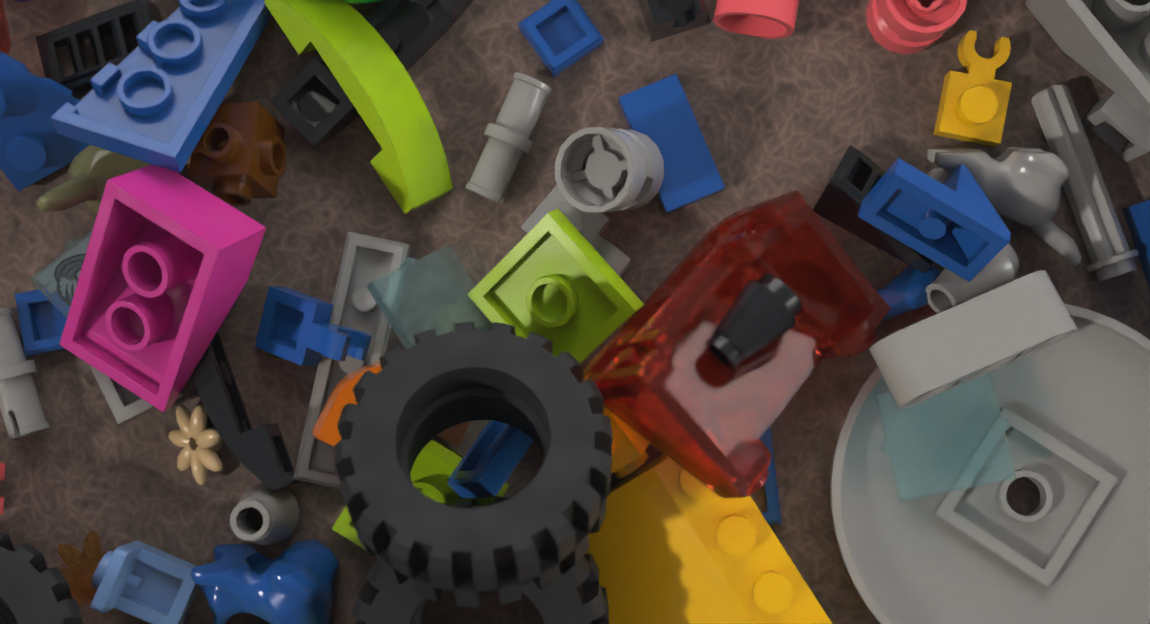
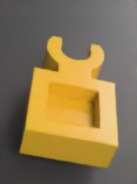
[933,30,1012,147]

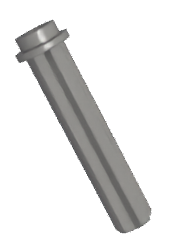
[1032,84,1139,282]

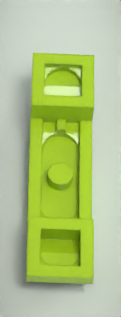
[264,0,453,214]

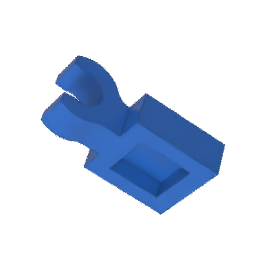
[255,286,372,366]

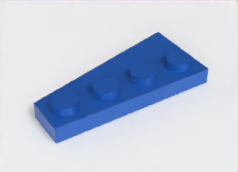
[50,0,272,173]

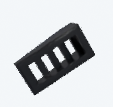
[36,0,162,94]
[812,145,933,273]

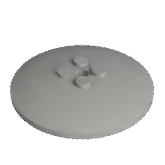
[830,304,1150,624]

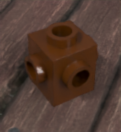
[187,102,287,206]

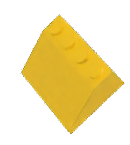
[585,428,832,624]

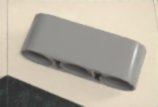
[869,270,1078,410]

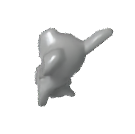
[927,147,1082,267]

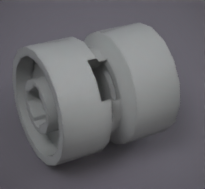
[555,127,664,213]

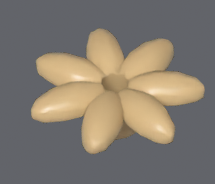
[168,404,223,485]

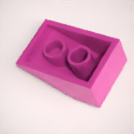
[59,164,266,413]

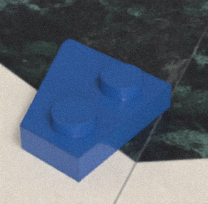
[0,51,90,192]

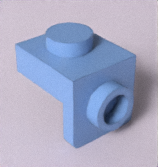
[90,540,200,624]

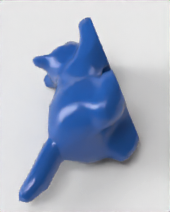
[191,540,340,624]

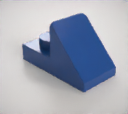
[858,158,1011,282]

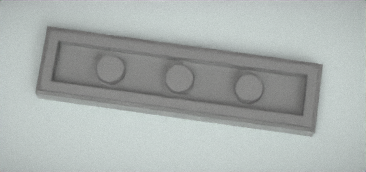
[293,232,411,489]

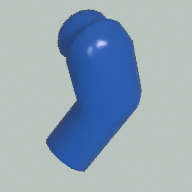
[851,265,940,329]

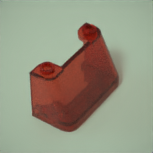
[583,190,891,498]

